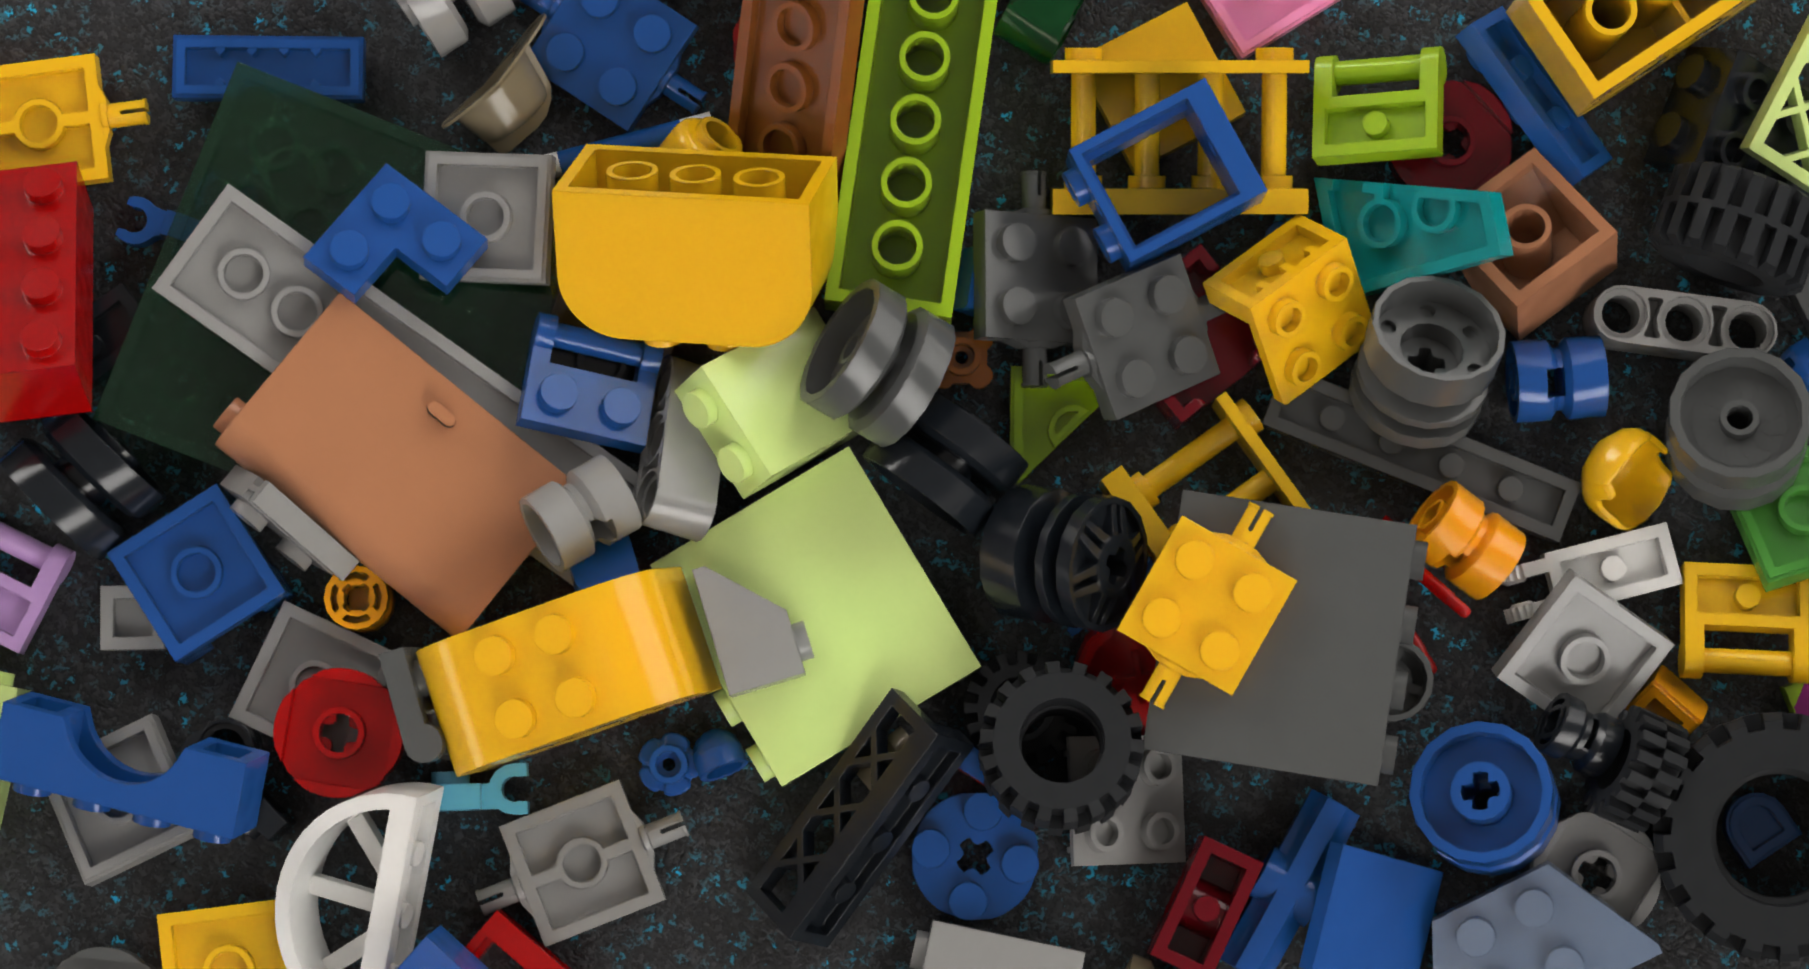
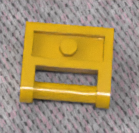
[1678,561,1809,684]

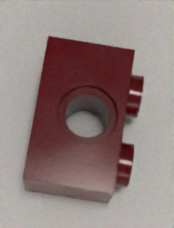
[1145,835,1264,969]

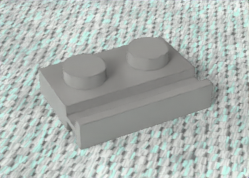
[220,465,360,581]

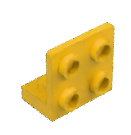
[1203,214,1371,405]

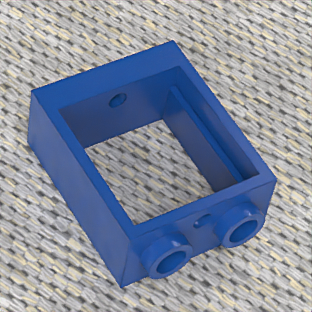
[1062,78,1268,272]

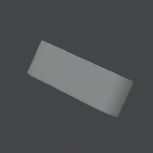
[1582,285,1778,361]
[635,354,721,542]

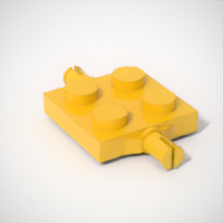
[0,53,150,185]
[1116,501,1297,710]

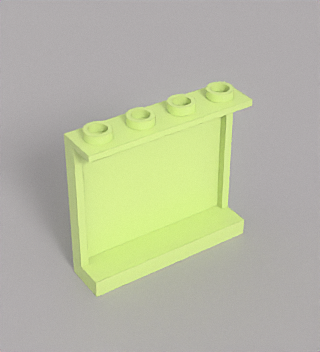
[650,446,982,787]

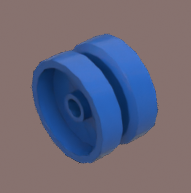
[1409,721,1561,876]

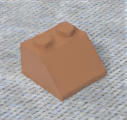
[1461,147,1618,340]

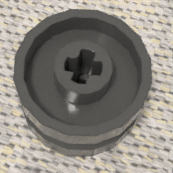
[800,278,956,448]
[1664,348,1809,511]

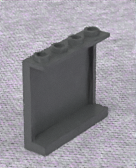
[1144,490,1428,787]

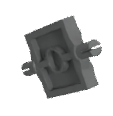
[973,170,1097,389]
[1043,253,1227,420]

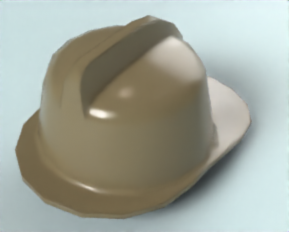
[441,13,552,153]

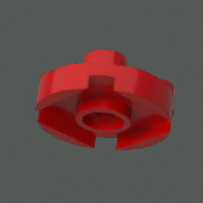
[273,668,404,798]

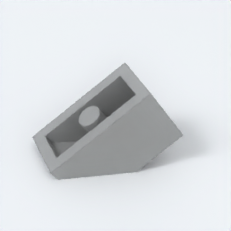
[692,566,814,698]

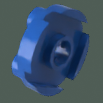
[912,793,1039,920]

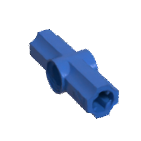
[1220,789,1360,969]

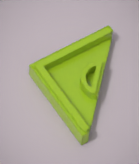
[1009,366,1099,485]

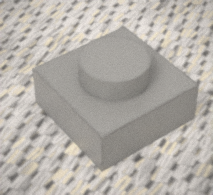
[100,585,167,651]

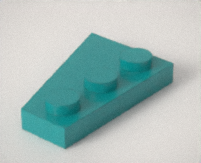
[1314,177,1514,297]

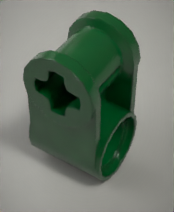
[993,0,1084,66]

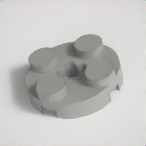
[1530,812,1661,927]

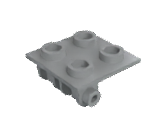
[1063,735,1186,866]

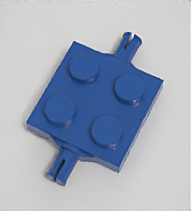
[520,0,708,132]

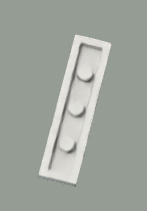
[275,782,444,969]

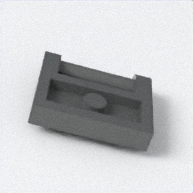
[378,647,451,763]

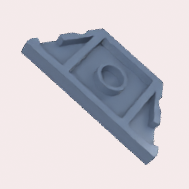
[1432,860,1663,969]

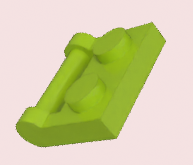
[1312,46,1447,166]

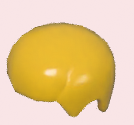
[1581,428,1673,531]

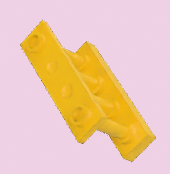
[1050,47,1310,215]
[1098,391,1311,562]

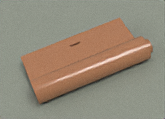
[213,293,566,636]

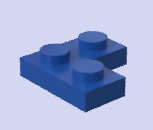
[303,163,488,304]

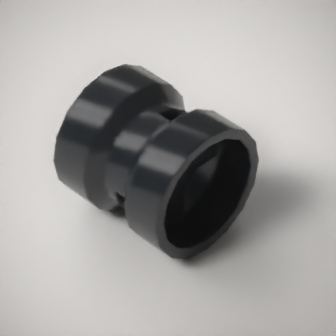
[1534,693,1624,778]

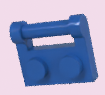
[515,311,664,454]

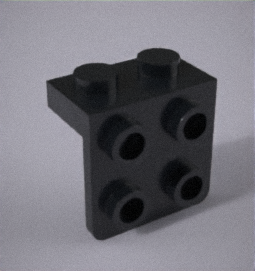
[1643,46,1809,186]

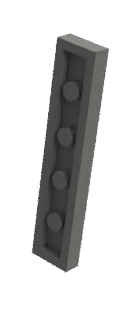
[1261,379,1581,544]

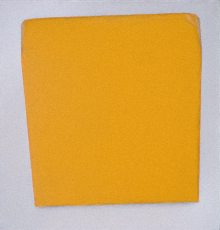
[1617,665,1709,736]

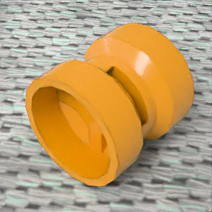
[324,565,396,633]

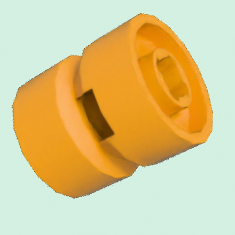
[1409,480,1527,600]

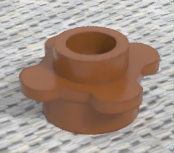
[939,328,993,389]

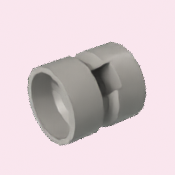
[519,455,642,572]

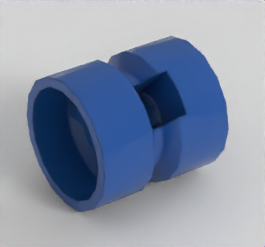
[1505,335,1609,423]

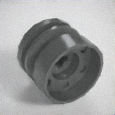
[1349,275,1506,449]

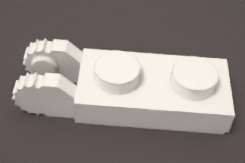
[1501,522,1683,624]

